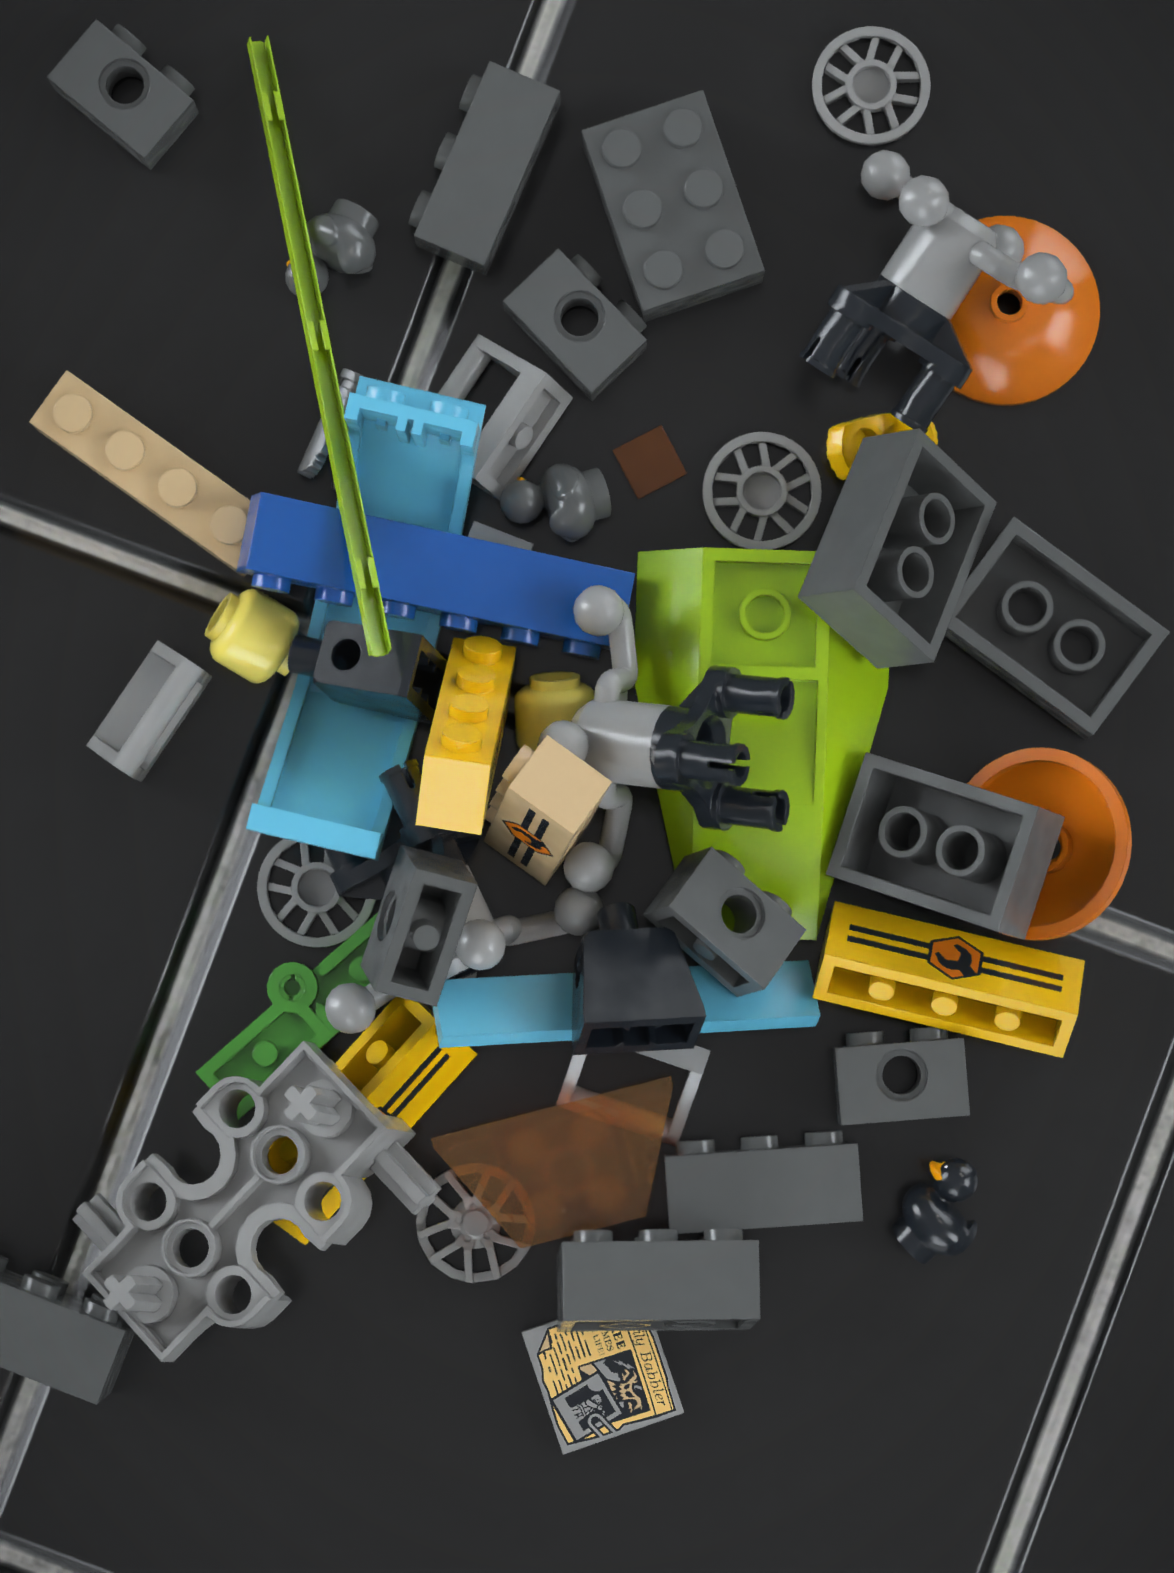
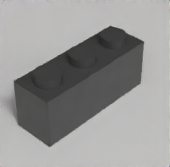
[409,61,561,276]
[664,1130,863,1234]

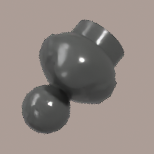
[285,199,379,296]
[500,463,611,542]

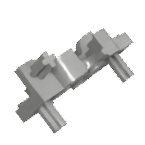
[72,1041,442,1362]

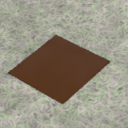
[612,425,687,499]

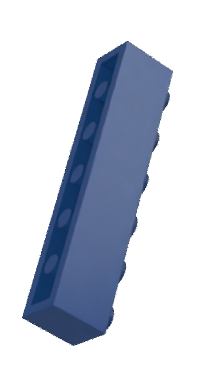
[236,492,635,660]

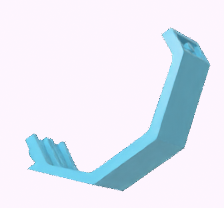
[246,376,486,861]

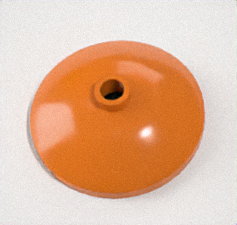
[950,216,1100,406]
[967,747,1132,941]

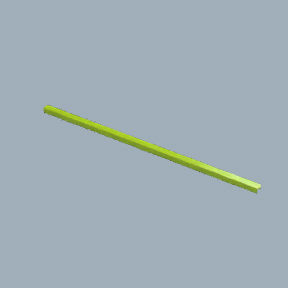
[247,36,392,657]

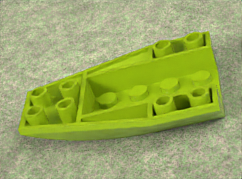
[635,547,889,940]

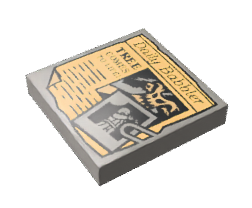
[521,1319,684,1455]

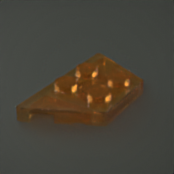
[431,1076,673,1248]

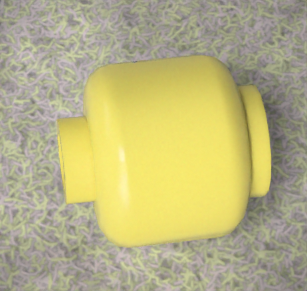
[205,589,300,684]
[514,671,594,751]

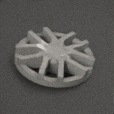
[812,26,931,146]
[702,432,822,550]
[257,839,376,948]
[416,1163,536,1283]

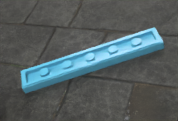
[432,960,821,1048]

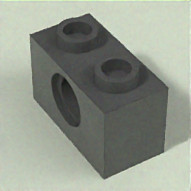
[47,19,199,170]
[503,248,647,401]
[360,845,478,1007]
[643,847,806,997]
[832,1027,970,1125]

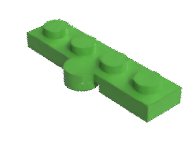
[196,913,378,1120]

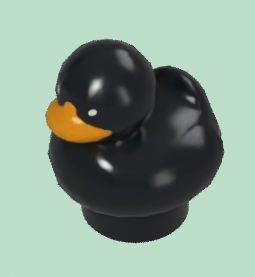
[891,1158,979,1264]

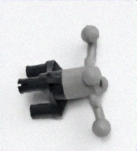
[799,150,1074,434]
[537,585,795,893]
[324,759,603,1034]

